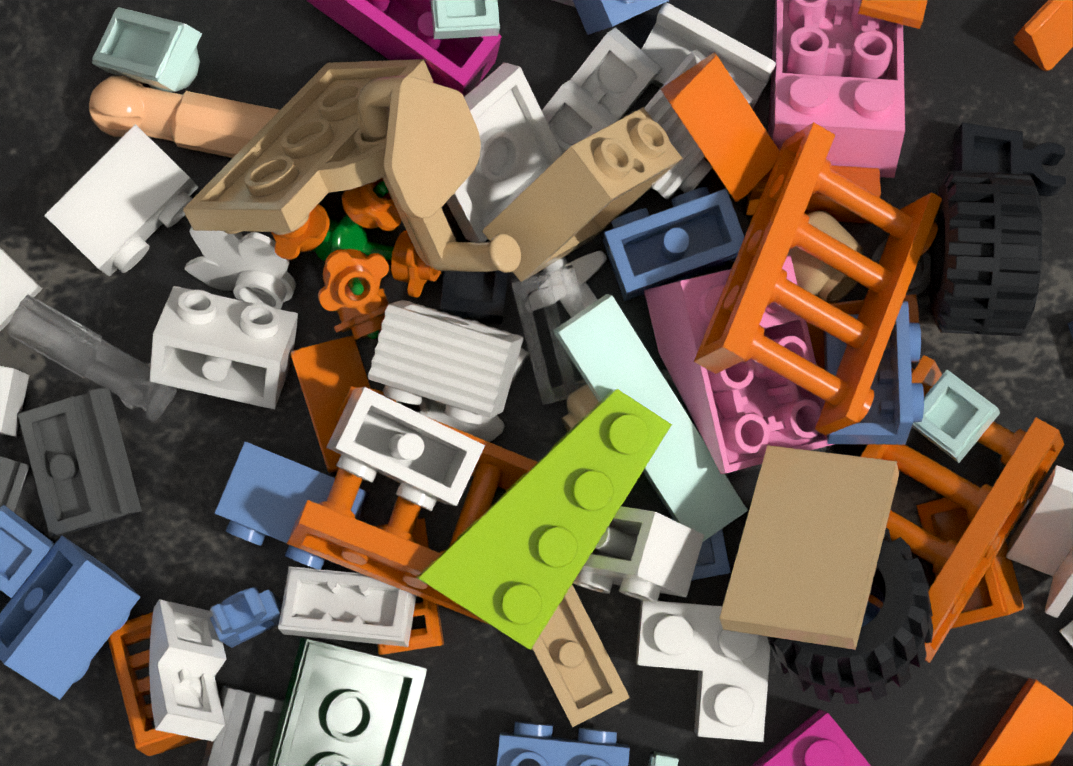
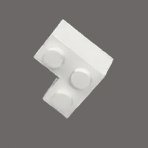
[635,600,770,742]

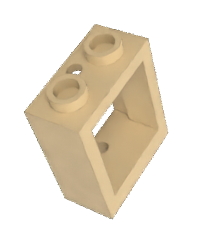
[482,107,683,282]

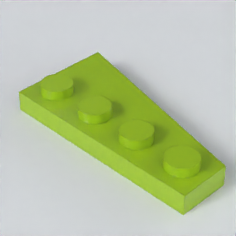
[416,389,672,650]

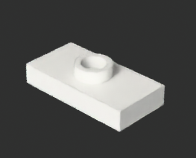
[278,566,416,647]

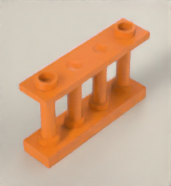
[694,122,942,436]
[861,355,1064,663]
[287,386,538,624]

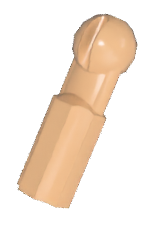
[89,76,280,158]

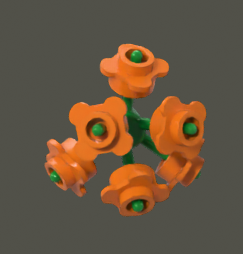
[271,178,441,340]

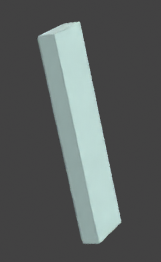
[553,294,748,542]

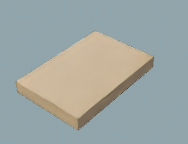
[719,445,899,650]

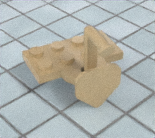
[183,59,521,273]

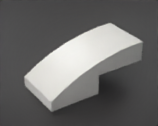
[542,27,662,154]
[149,599,226,741]

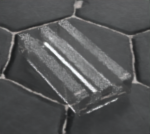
[511,265,586,405]

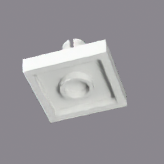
[447,62,562,242]

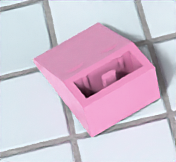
[768,0,905,178]
[644,255,834,474]

